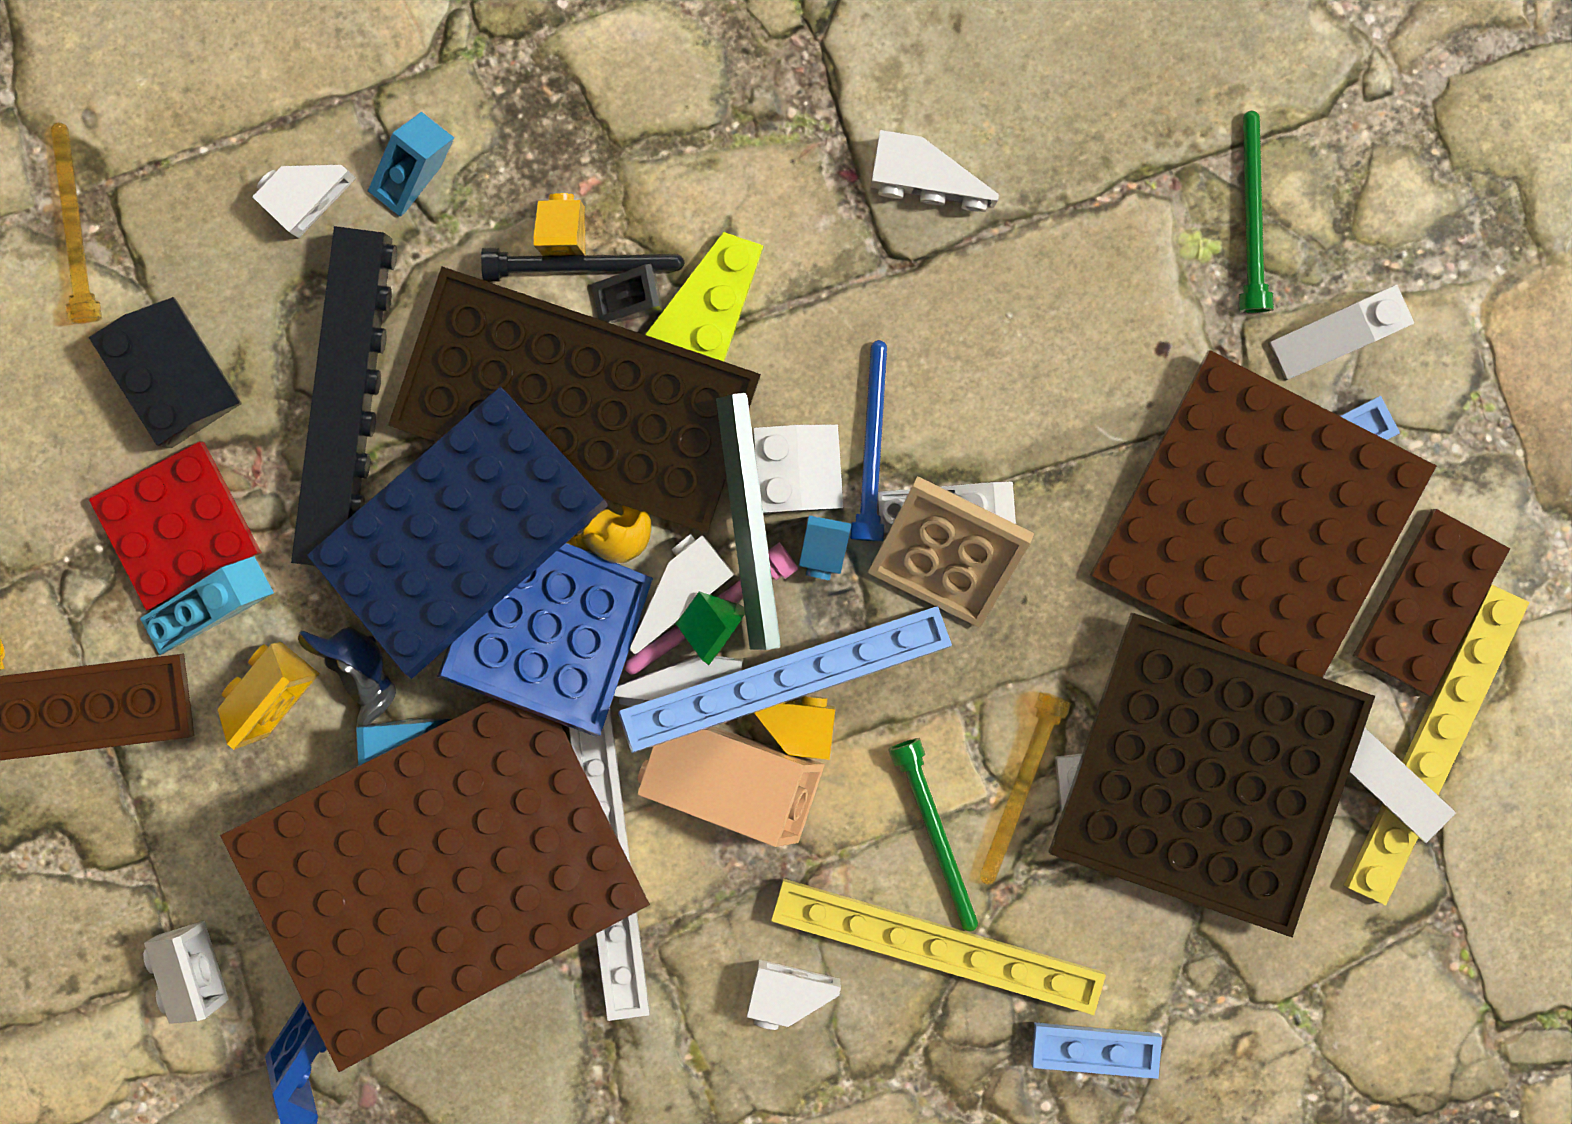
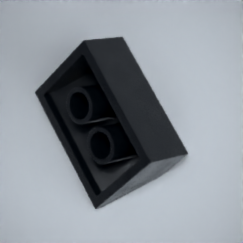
[88,297,242,448]

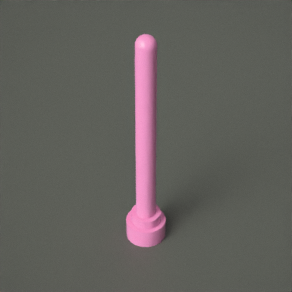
[624,542,799,675]

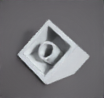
[754,425,843,514]
[143,921,229,1024]

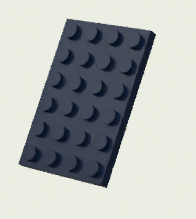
[307,386,608,679]

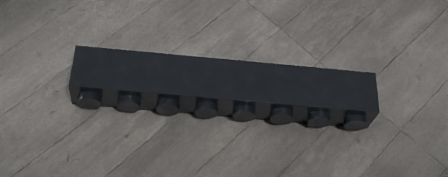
[291,226,397,566]

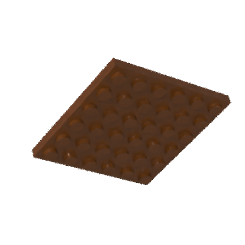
[1090,350,1437,678]

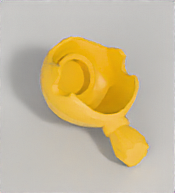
[566,505,652,563]

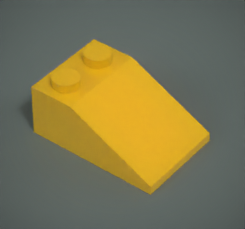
[217,642,320,750]

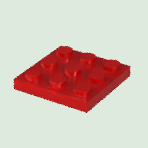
[89,441,262,611]

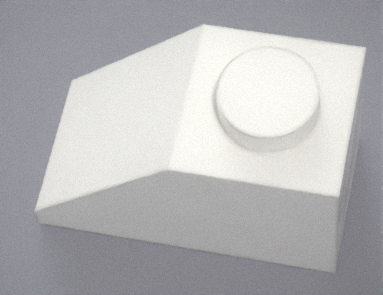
[253,165,356,238]
[747,960,841,1030]

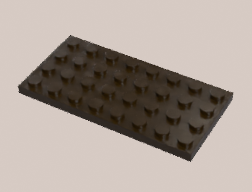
[388,266,761,534]

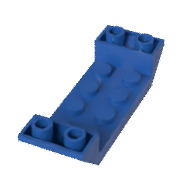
[265,999,327,1124]

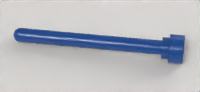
[850,340,887,542]

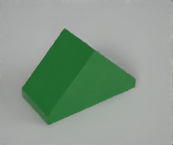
[676,591,745,665]

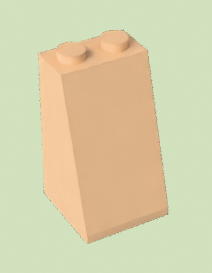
[637,727,825,847]

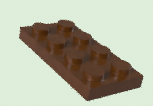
[1353,509,1511,696]

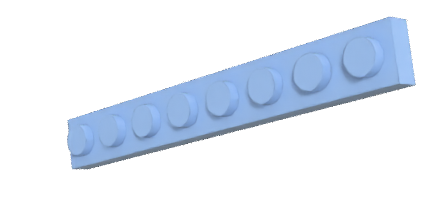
[618,606,952,753]

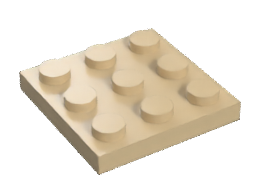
[868,476,1034,628]

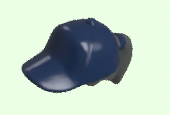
[298,627,396,727]

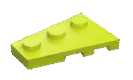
[645,232,764,362]

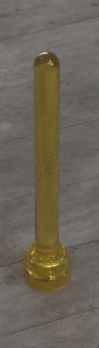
[51,122,102,324]
[980,691,1071,885]

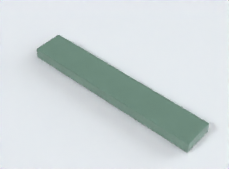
[716,393,781,650]

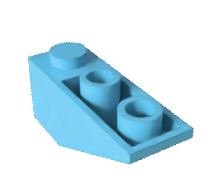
[140,556,274,655]

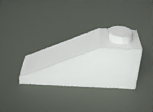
[1269,285,1414,380]
[630,534,735,655]

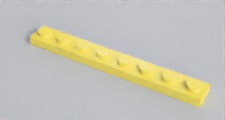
[1344,584,1530,905]
[771,879,1106,1015]

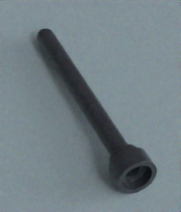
[481,248,685,282]

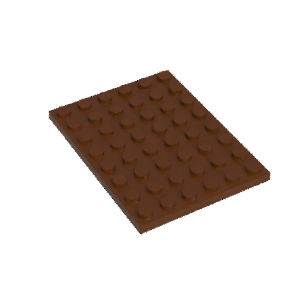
[220,699,650,1072]

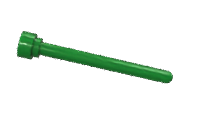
[1239,110,1274,313]
[888,738,978,932]

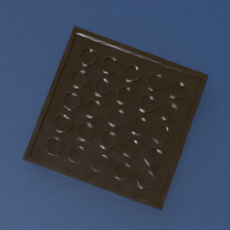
[1049,613,1375,938]

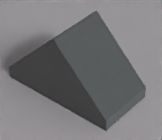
[591,264,663,323]

